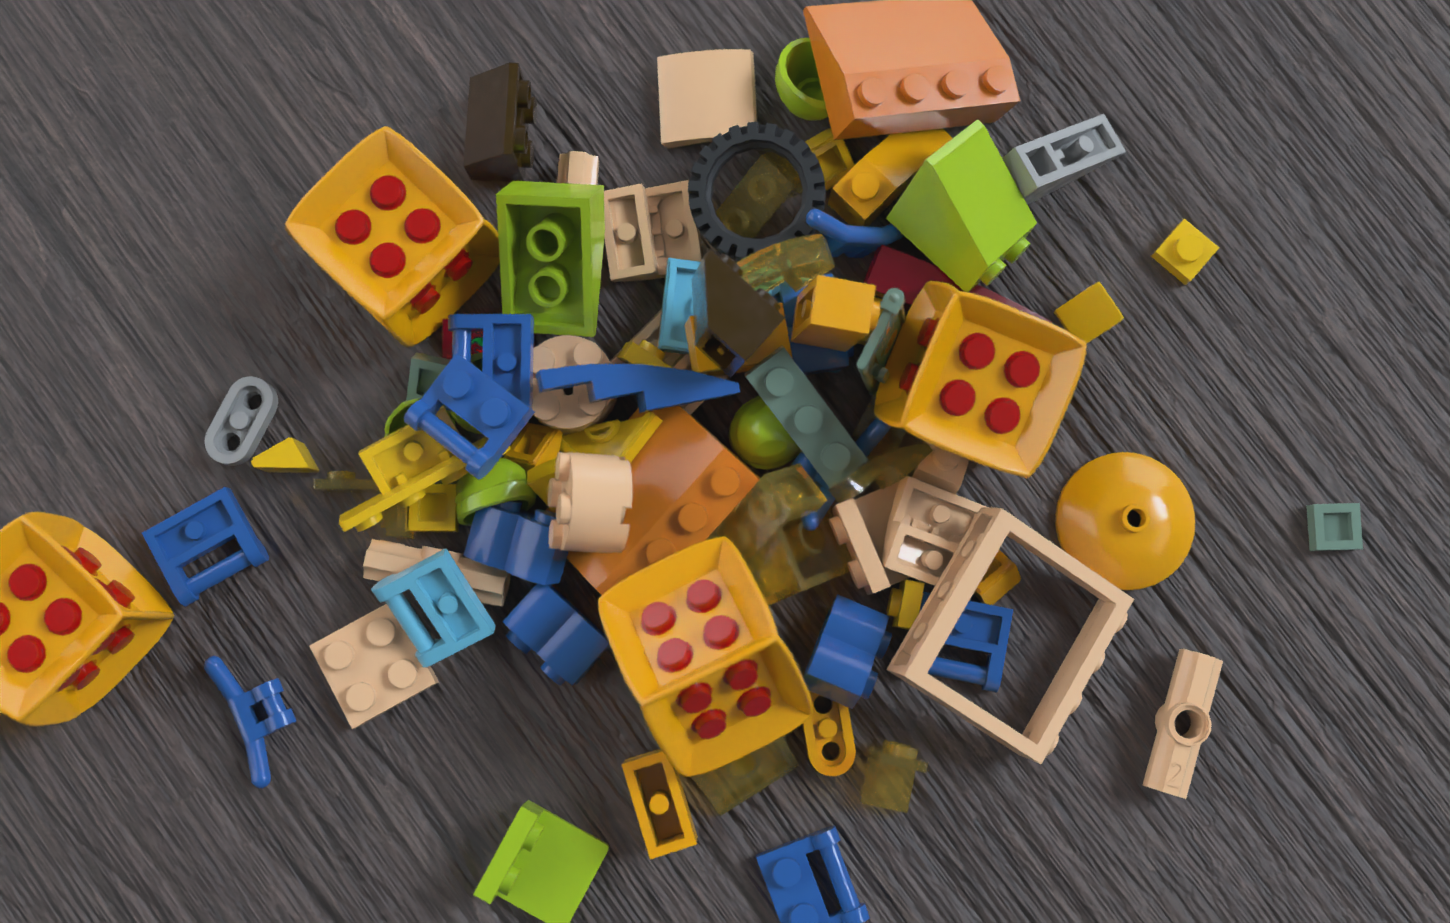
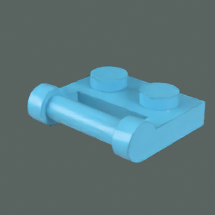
[371,548,496,668]

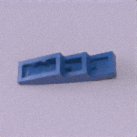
[535,364,740,413]

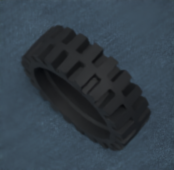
[688,122,826,264]

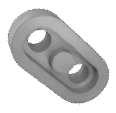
[205,376,278,466]

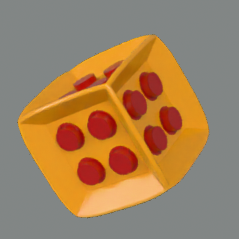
[285,126,500,348]
[873,281,1086,478]
[0,512,174,726]
[598,537,813,777]

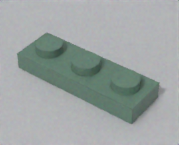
[744,345,868,488]

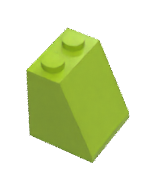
[886,119,1037,293]

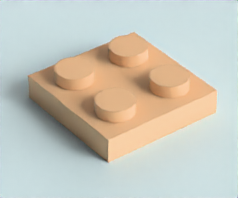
[309,604,439,729]

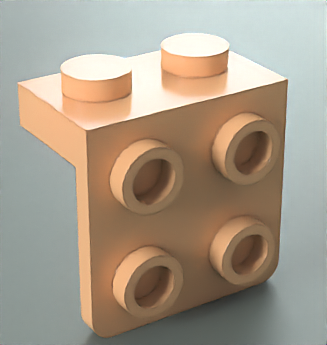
[829,477,918,595]

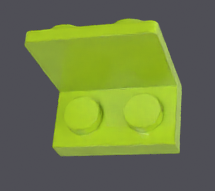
[473,800,609,923]

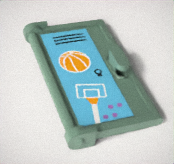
[857,288,906,395]

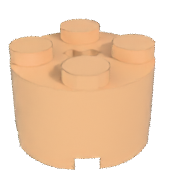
[533,335,617,435]
[548,452,632,553]

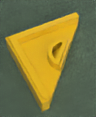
[560,412,663,463]

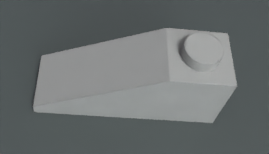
[1002,114,1126,204]

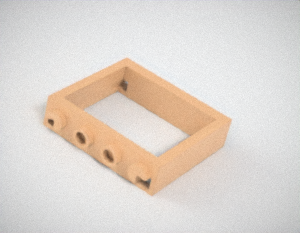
[886,507,1134,764]

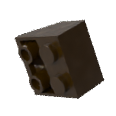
[463,62,537,182]
[692,249,785,378]

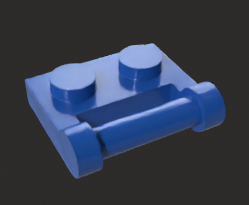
[446,314,534,412]
[404,352,535,480]
[142,487,269,607]
[919,592,1013,693]
[756,826,870,923]

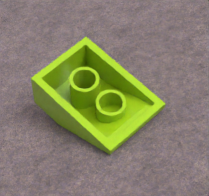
[496,181,605,337]

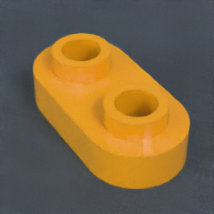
[802,690,856,776]

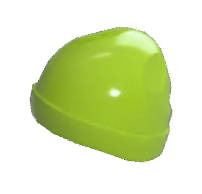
[775,38,828,121]
[728,396,802,469]
[455,457,537,526]

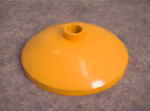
[1055,452,1195,590]

